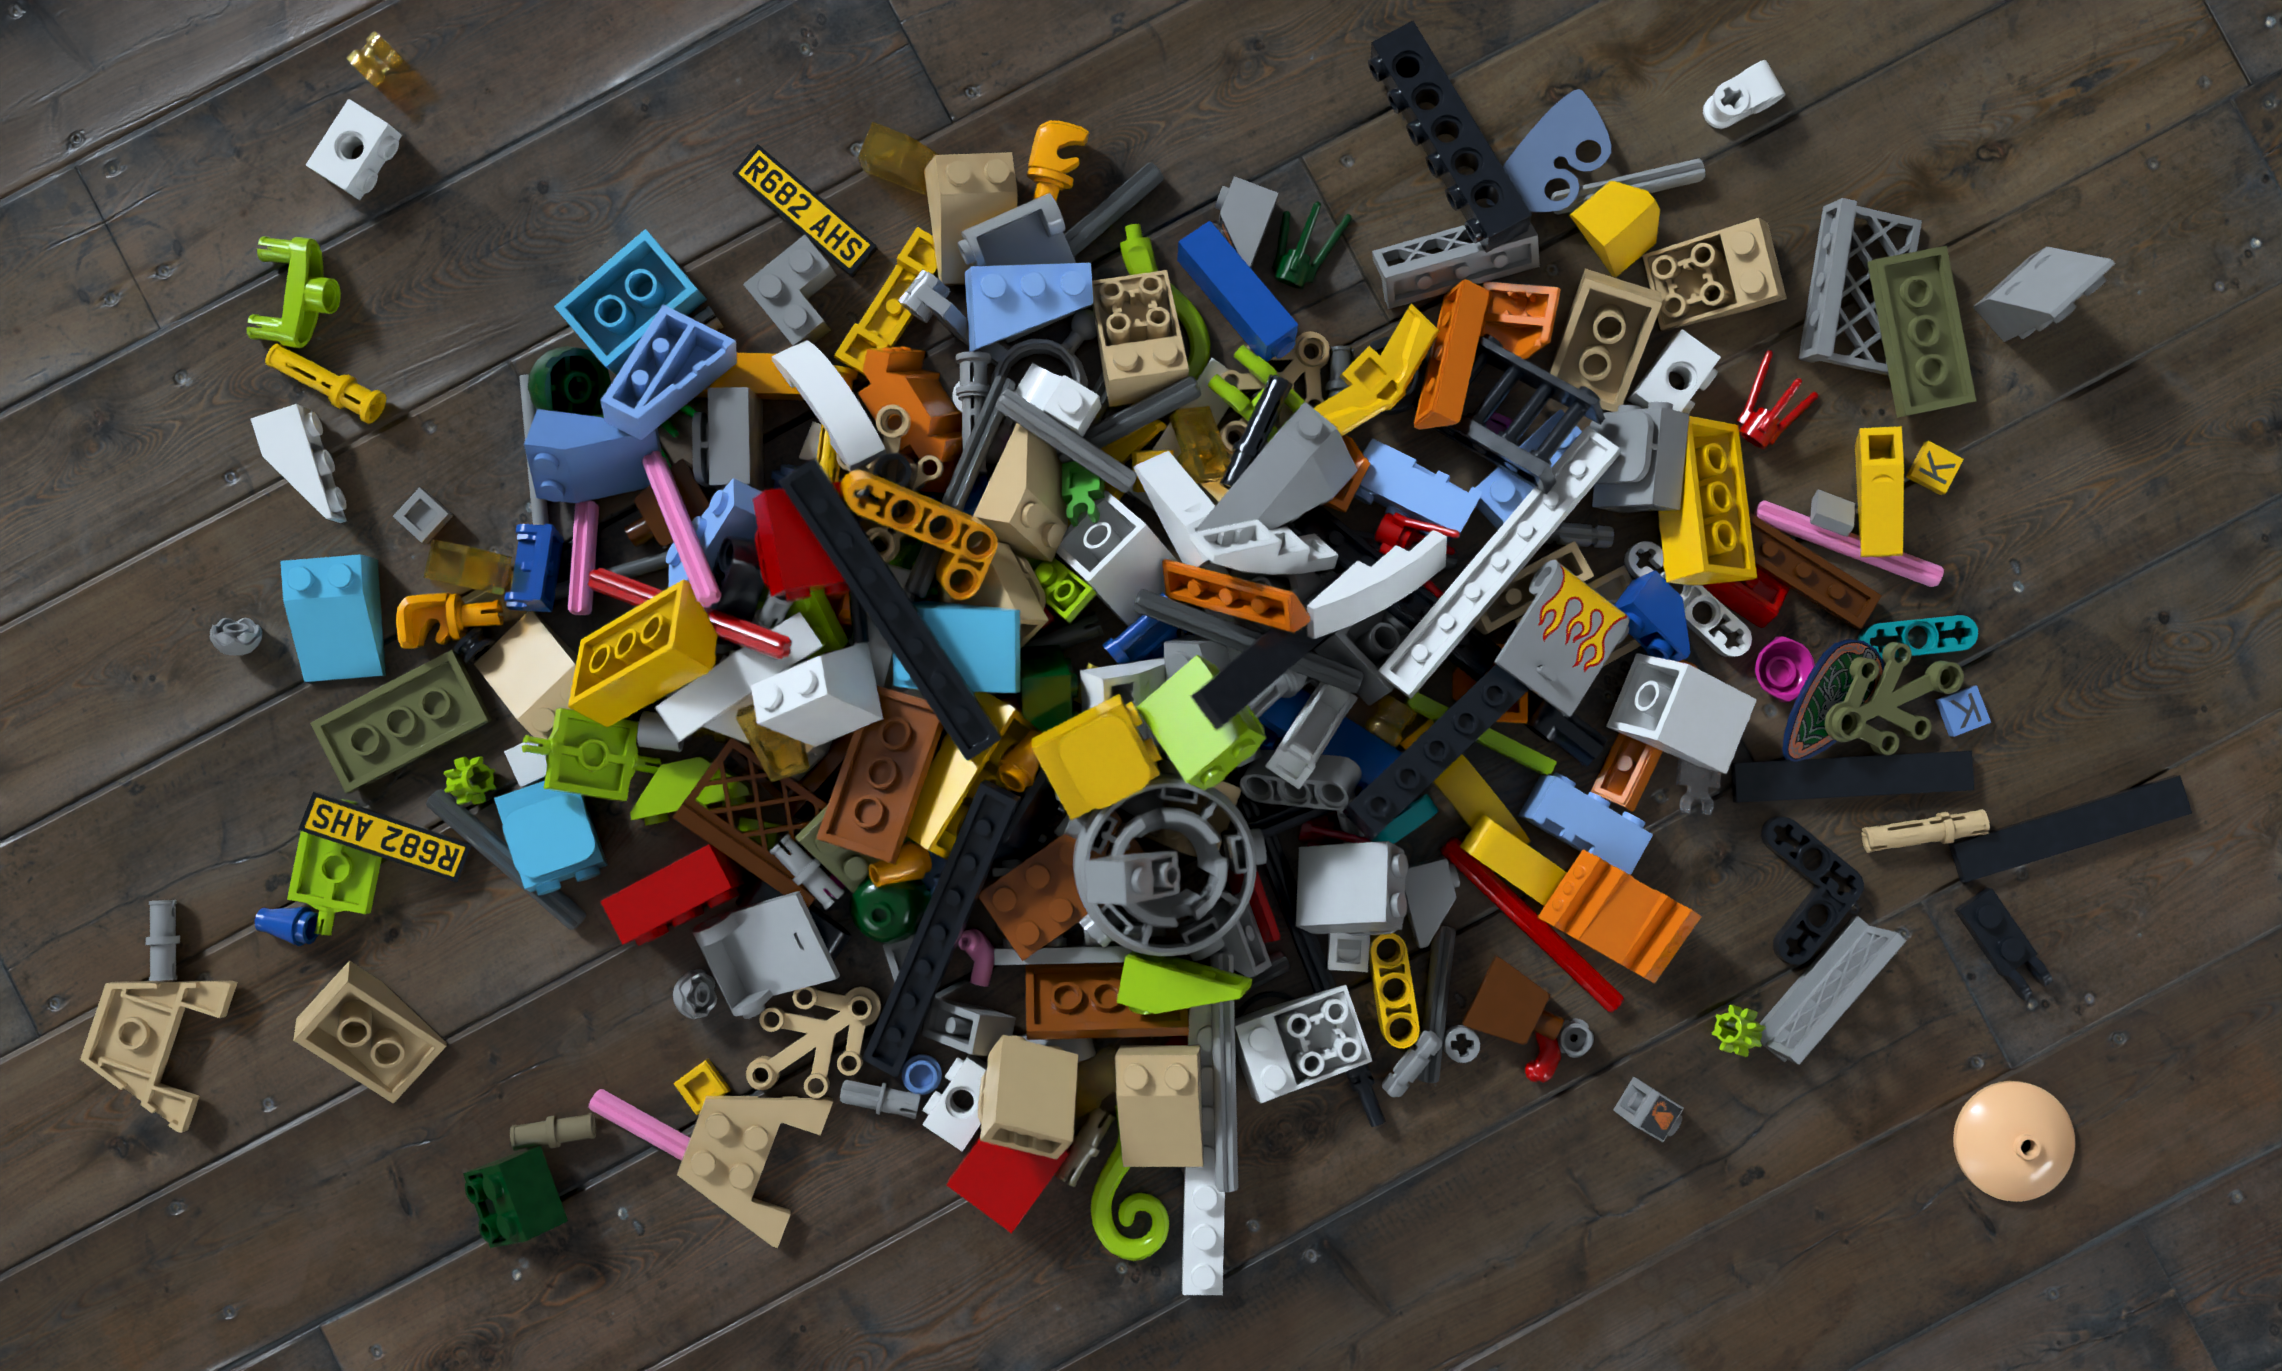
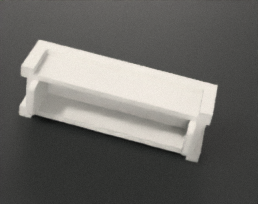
[1265,682,1358,789]

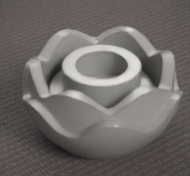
[209,618,262,655]
[673,969,717,1020]

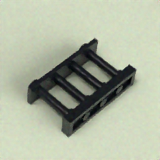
[1412,334,1605,494]

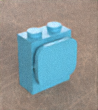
[494,781,608,896]

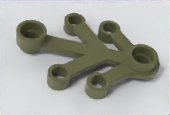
[1825,642,1964,755]

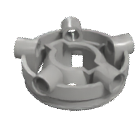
[1065,759,1267,961]

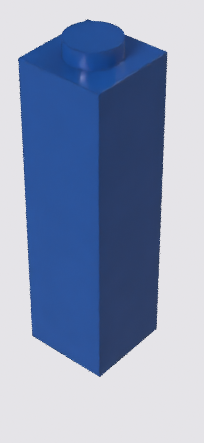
[1177,221,1298,362]

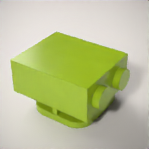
[1136,654,1267,791]

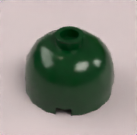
[528,346,611,416]
[849,875,931,944]

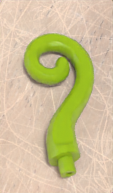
[1120,224,1211,381]
[1091,1105,1169,1261]

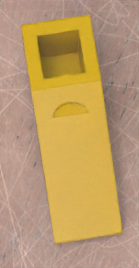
[1855,426,1904,557]

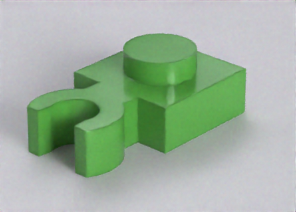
[1062,461,1105,527]

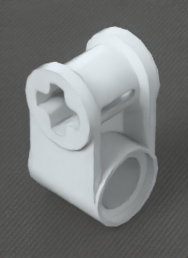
[1703,60,1786,129]

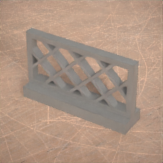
[1798,198,1922,376]
[1759,915,1907,1065]

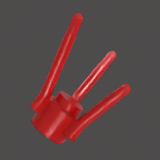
[1736,350,1818,449]
[1375,512,1460,599]

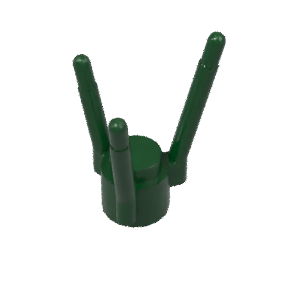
[1272,201,1352,289]

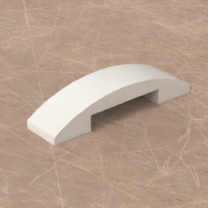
[771,340,886,472]

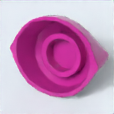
[1755,636,1815,703]

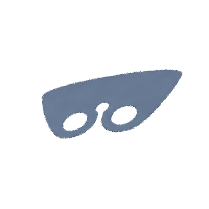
[1487,89,1612,212]

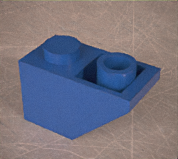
[1614,570,1691,662]

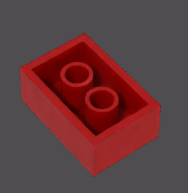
[600,844,747,946]

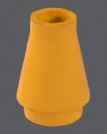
[996,730,1041,792]
[868,841,932,887]

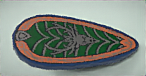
[1782,639,1884,762]

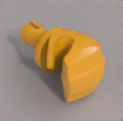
[1027,120,1089,202]
[396,592,504,649]

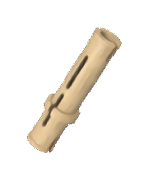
[1861,809,1990,853]

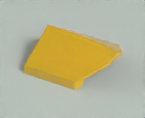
[1570,181,1660,277]

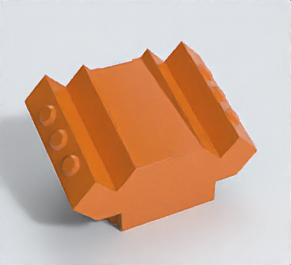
[858,346,962,463]
[1538,849,1702,984]

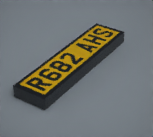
[732,144,878,278]
[298,791,472,882]

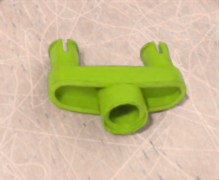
[247,236,341,348]

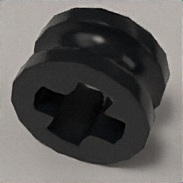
[454,627,495,665]

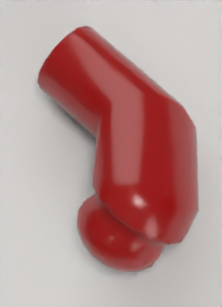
[1525,1031,1561,1083]

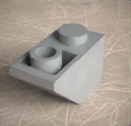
[1085,851,1180,905]

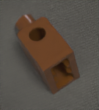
[624,458,712,550]
[1462,955,1564,1045]

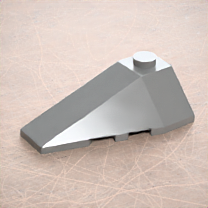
[1196,402,1358,532]

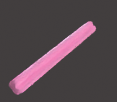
[642,451,721,607]
[1754,501,1944,587]

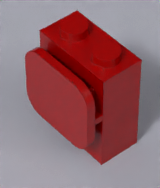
[752,482,850,602]
[946,1134,1071,1234]

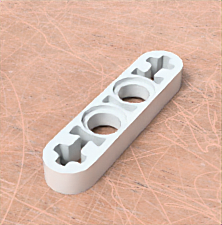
[1624,541,1752,658]

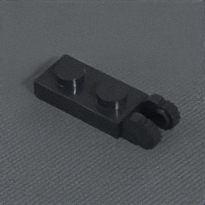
[1954,887,2053,1001]

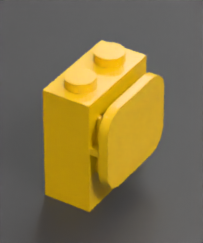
[1032,694,1162,820]

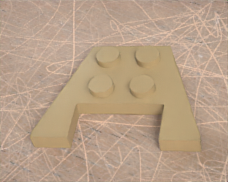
[80,981,238,1133]
[677,1096,833,1248]

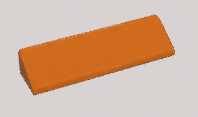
[1414,279,1489,430]
[1162,559,1310,633]
[1590,660,1698,812]

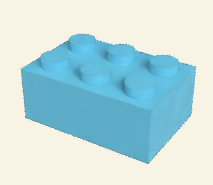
[554,229,707,375]

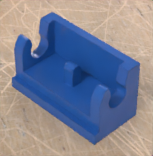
[504,524,564,612]

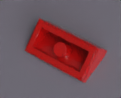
[1702,567,1789,628]
[1227,868,1281,943]

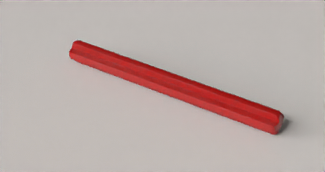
[588,568,792,660]
[1440,837,1624,1013]

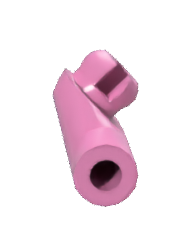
[958,929,994,987]

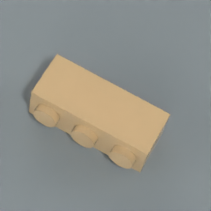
[1475,541,1594,634]

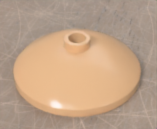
[1953,1081,2075,1202]

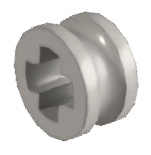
[1443,1025,1480,1063]

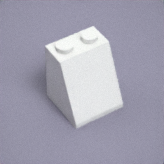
[1056,490,1178,627]
[751,643,883,747]
[1606,653,1757,774]

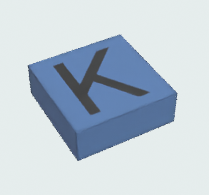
[1935,686,1991,737]

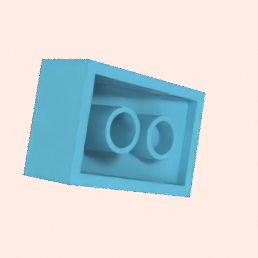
[281,555,386,682]
[893,600,1020,693]

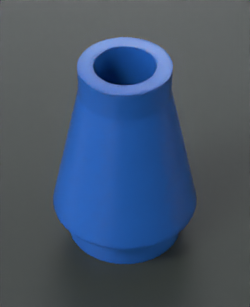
[255,907,319,946]

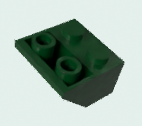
[1016,644,1078,733]
[463,1146,568,1248]

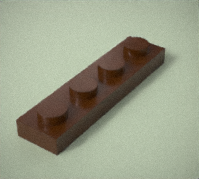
[1749,512,1882,630]

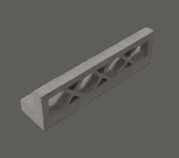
[1372,222,1540,309]

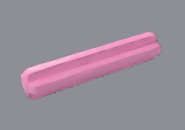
[568,501,599,615]
[588,1089,690,1161]

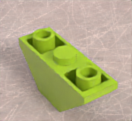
[1014,554,1097,625]
[630,756,754,826]

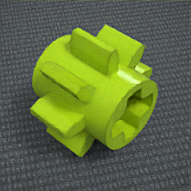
[443,756,496,805]
[1711,1005,1766,1057]

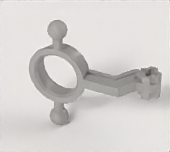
[898,269,1097,465]

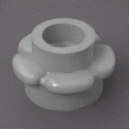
[1557,1018,1594,1058]

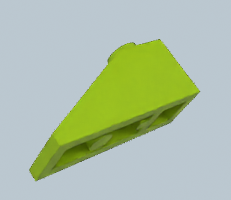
[1116,950,1253,1015]

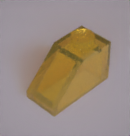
[858,122,939,196]
[423,539,512,596]

